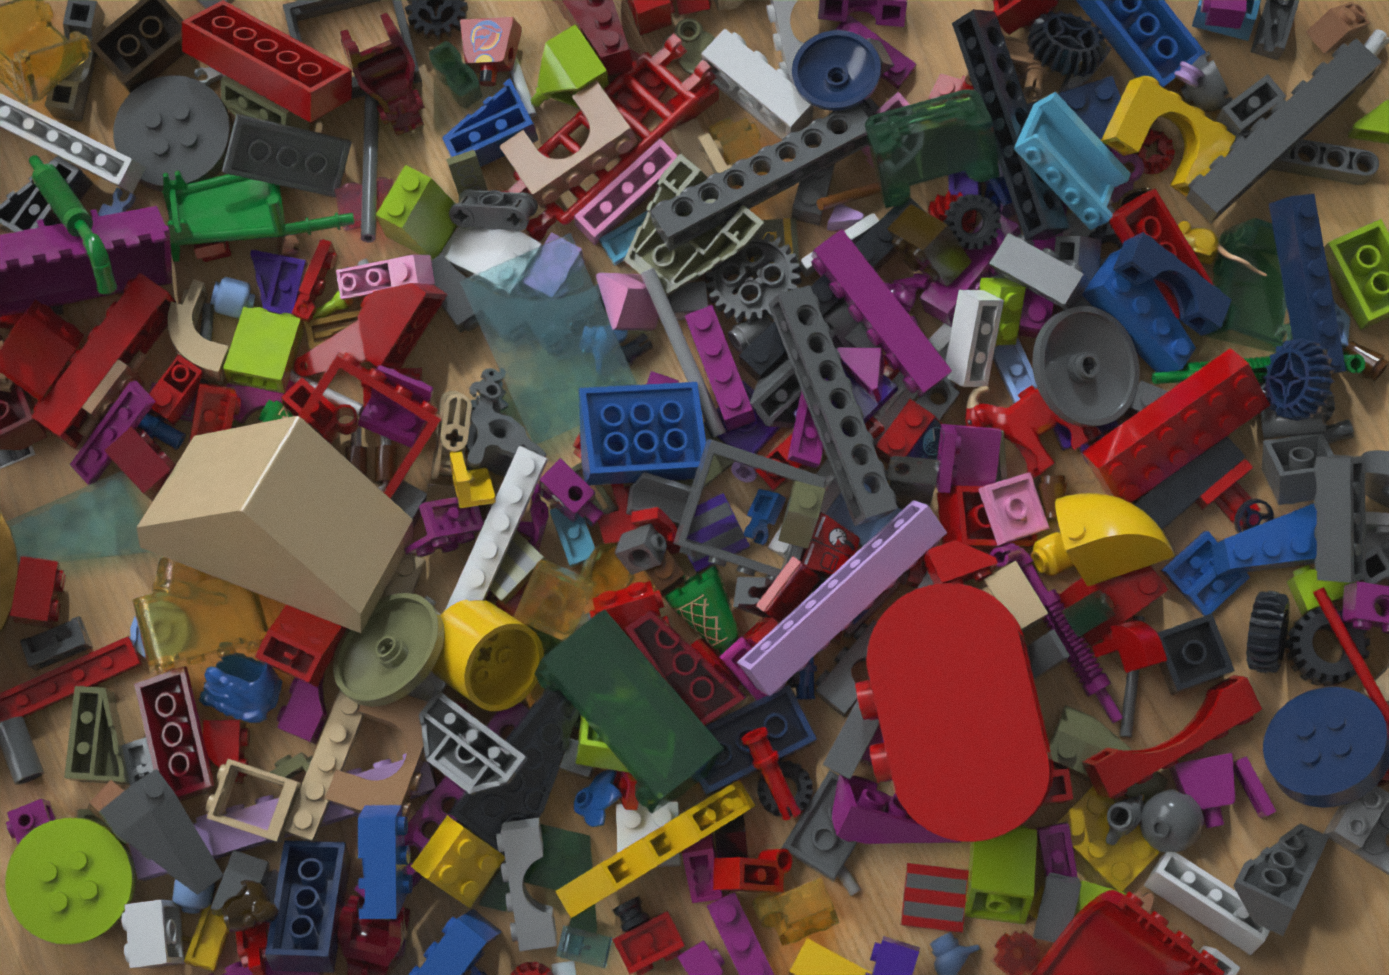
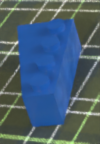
[1211,503,1317,576]
[408,909,502,975]

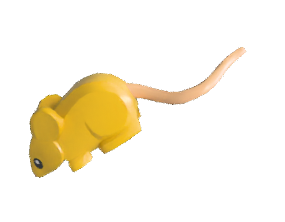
[1178,221,1267,277]

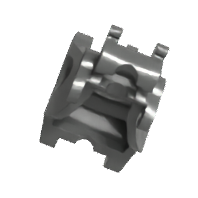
[466,367,547,477]

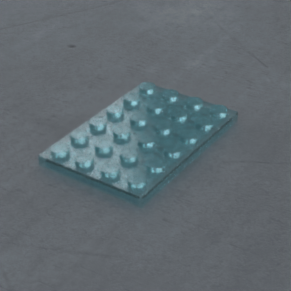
[460,233,637,444]

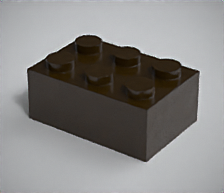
[88,0,185,93]

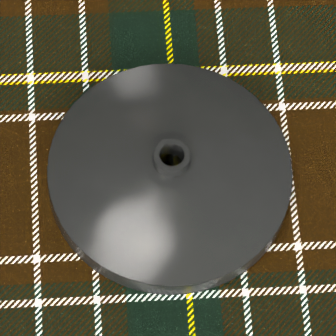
[1033,306,1140,427]

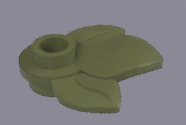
[661,18,715,75]

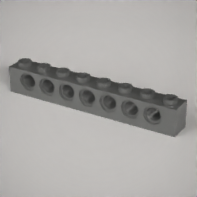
[650,105,875,251]
[768,285,897,526]

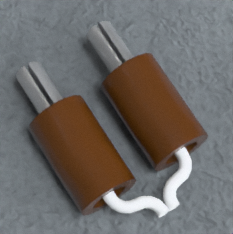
[345,428,397,491]

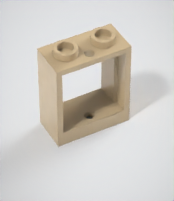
[205,759,302,843]

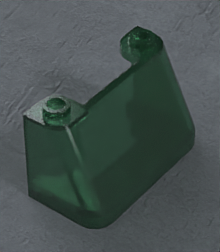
[865,89,1000,209]

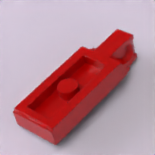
[291,239,337,322]
[236,922,269,975]

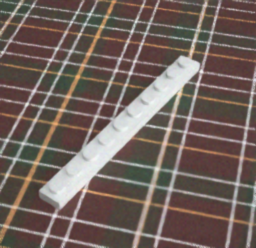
[408,446,548,702]

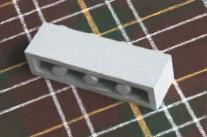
[1144,851,1270,955]

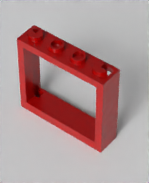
[298,352,441,499]

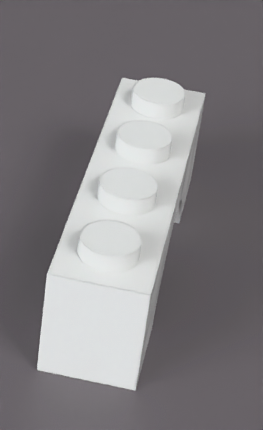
[766,0,804,85]

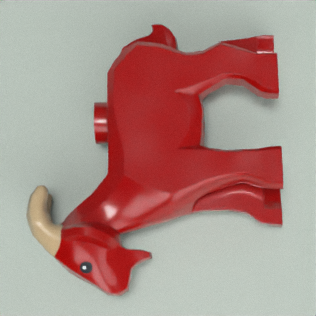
[965,385,1102,479]

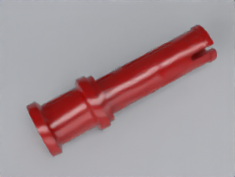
[741,727,801,821]

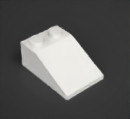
[440,226,542,299]

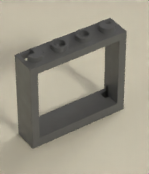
[283,0,422,99]
[673,440,826,581]

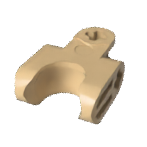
[431,390,472,479]

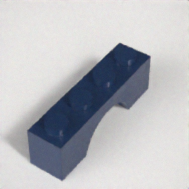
[1113,232,1232,336]

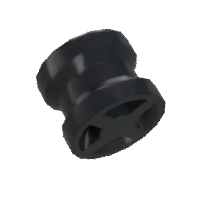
[612,896,651,932]

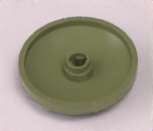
[333,593,444,707]

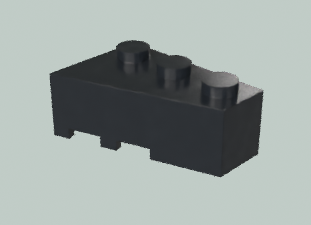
[0,156,93,233]

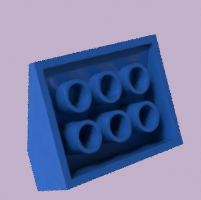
[578,382,706,486]

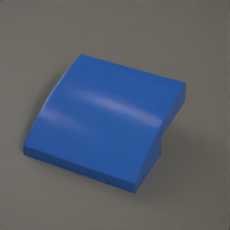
[1161,531,1250,616]

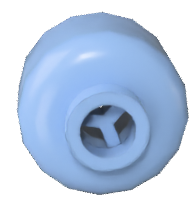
[210,277,255,318]
[172,879,215,914]

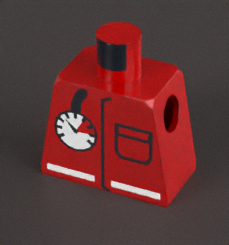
[800,512,860,577]

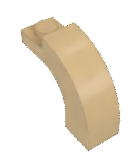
[168,280,229,384]

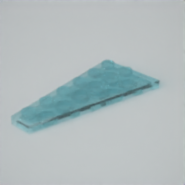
[6,471,153,563]

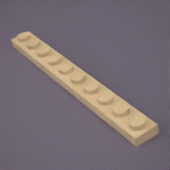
[283,554,426,843]

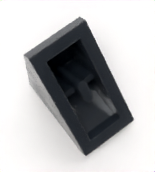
[714,813,748,858]

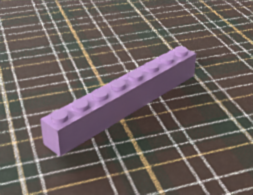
[737,500,947,696]

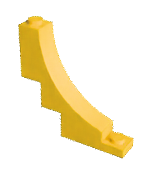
[555,779,755,918]

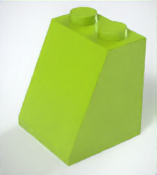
[376,165,458,260]
[964,825,1037,925]

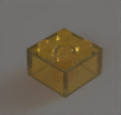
[514,558,597,643]

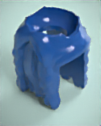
[199,647,283,723]

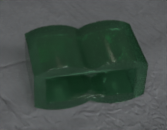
[429,41,483,109]

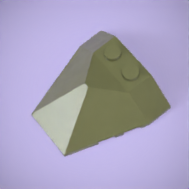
[624,153,766,297]

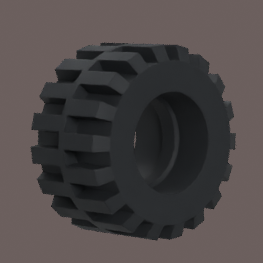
[1285,606,1370,686]

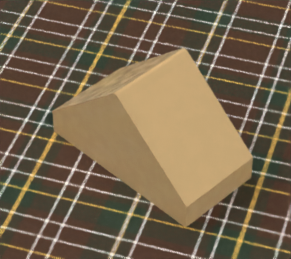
[136,416,413,633]

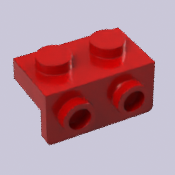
[189,383,241,443]
[612,910,685,975]

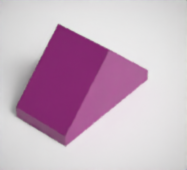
[837,347,885,403]

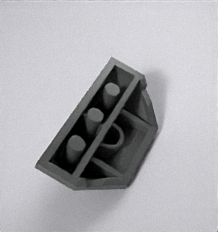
[750,326,852,428]
[419,690,528,795]

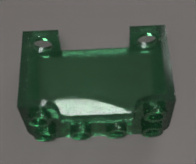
[1204,217,1293,353]

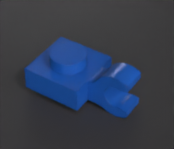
[744,489,786,545]

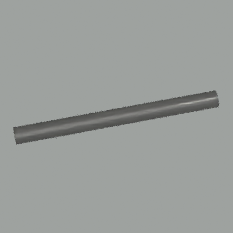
[361,92,379,243]

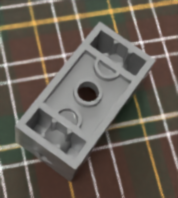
[1323,785,1389,875]

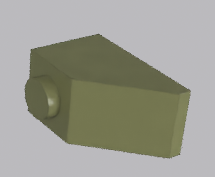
[778,481,826,549]

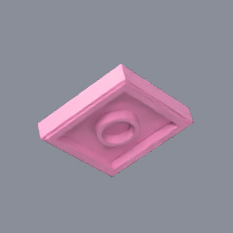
[978,472,1050,546]

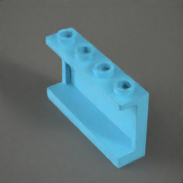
[1014,92,1131,230]

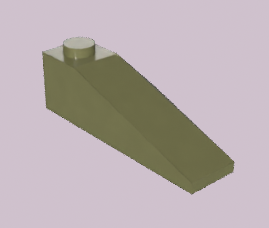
[1049,705,1169,804]

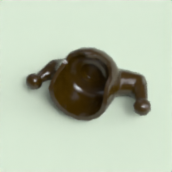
[222,880,279,933]

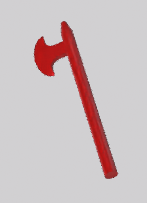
[1313,587,1389,727]

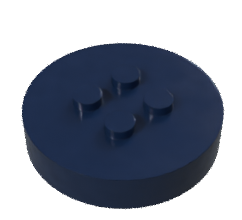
[1263,687,1389,808]

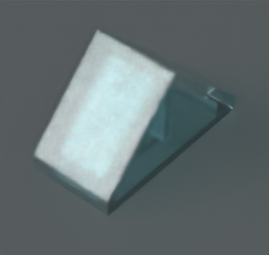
[556,925,612,968]

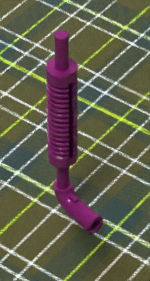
[990,542,1123,724]

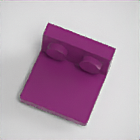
[358,365,434,448]
[934,424,1002,493]
[404,497,484,557]

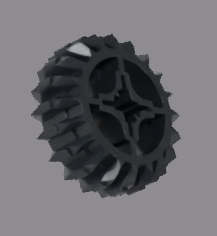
[1027,10,1107,78]
[1246,591,1290,674]

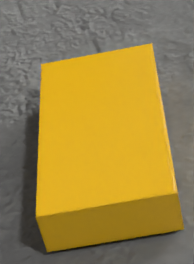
[184,905,229,973]

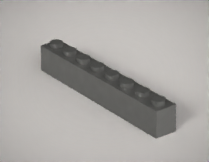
[1186,38,1382,223]

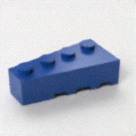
[1082,249,1196,372]

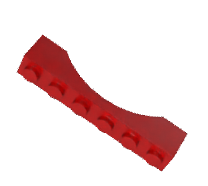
[1082,675,1263,799]

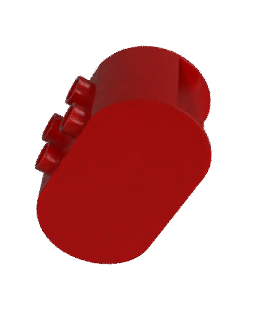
[855,583,1054,842]

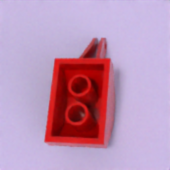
[294,283,448,376]

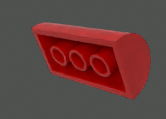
[1108,188,1214,319]

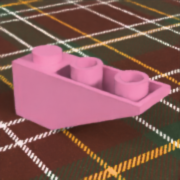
[336,255,435,299]

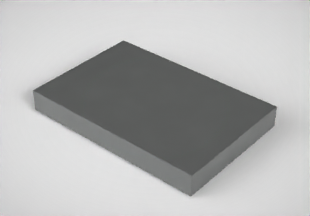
[781,770,858,882]

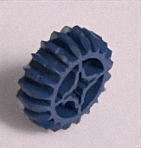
[1262,338,1335,421]

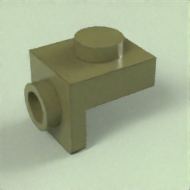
[270,752,313,779]

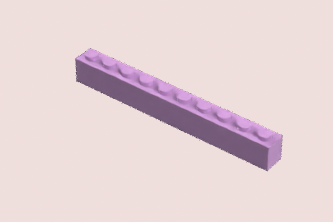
[129,753,438,881]

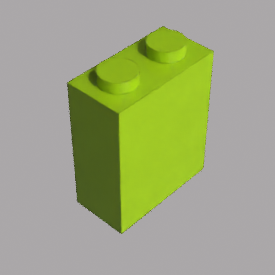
[223,307,304,394]

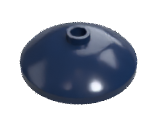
[792,30,881,111]

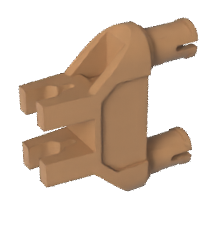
[965,26,1050,100]

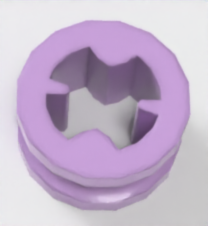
[1174,61,1204,87]
[731,462,757,482]

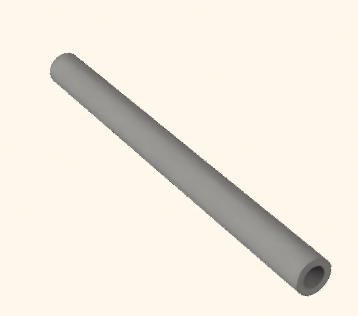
[641,268,726,438]

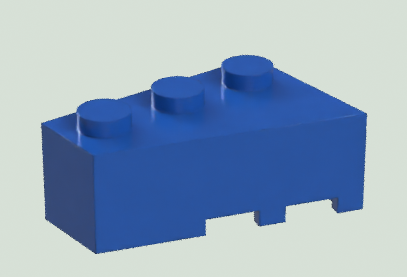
[442,78,539,167]
[358,805,413,919]

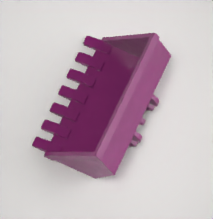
[0,206,173,317]

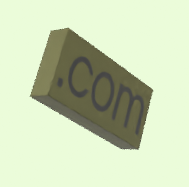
[446,150,488,200]

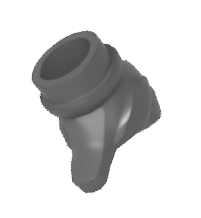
[1106,794,1144,845]

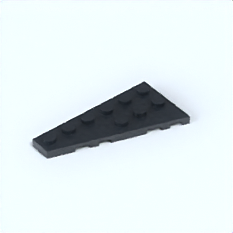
[449,665,590,856]

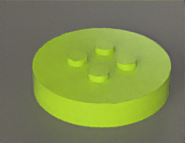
[5,818,136,944]

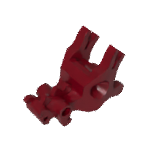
[340,13,425,137]
[337,895,411,975]

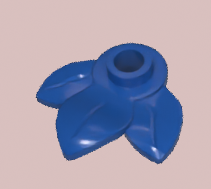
[574,769,622,827]

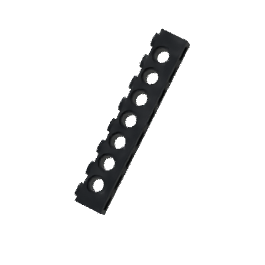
[952,9,1070,240]

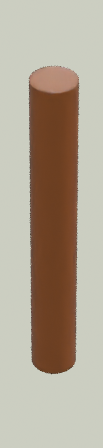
[816,179,892,210]

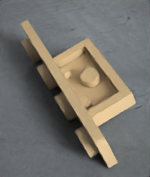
[671,119,736,189]

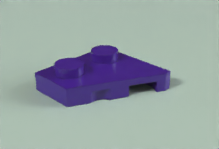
[250,250,308,314]

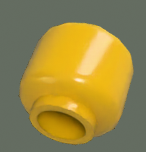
[1031,532,1074,576]

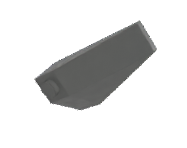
[99,768,223,895]
[1234,823,1329,936]

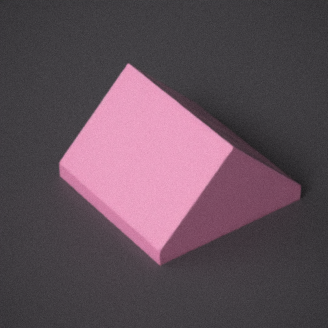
[596,273,659,331]

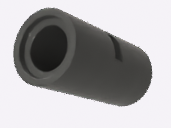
[0,716,44,785]

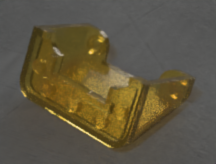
[0,0,91,106]

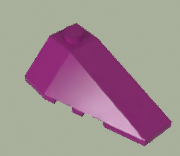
[831,775,961,844]

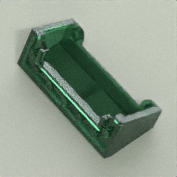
[534,609,724,814]

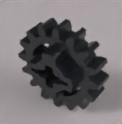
[405,0,468,40]

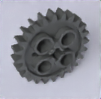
[705,232,802,325]

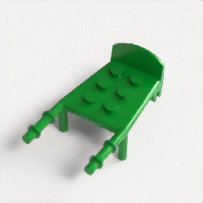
[162,171,355,262]

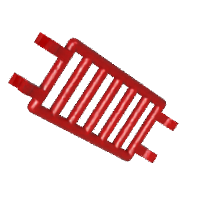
[503,33,717,242]

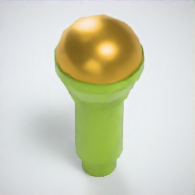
[313,291,353,320]

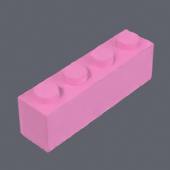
[574,138,677,245]

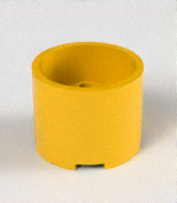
[431,599,544,711]

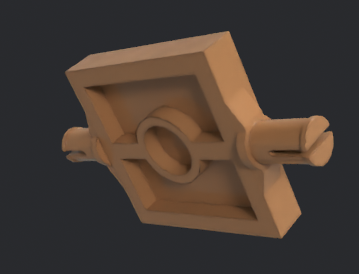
[77,350,149,439]

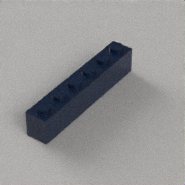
[1269,194,1346,375]

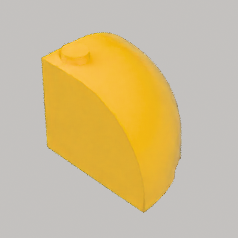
[1055,493,1175,587]

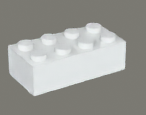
[701,29,813,140]

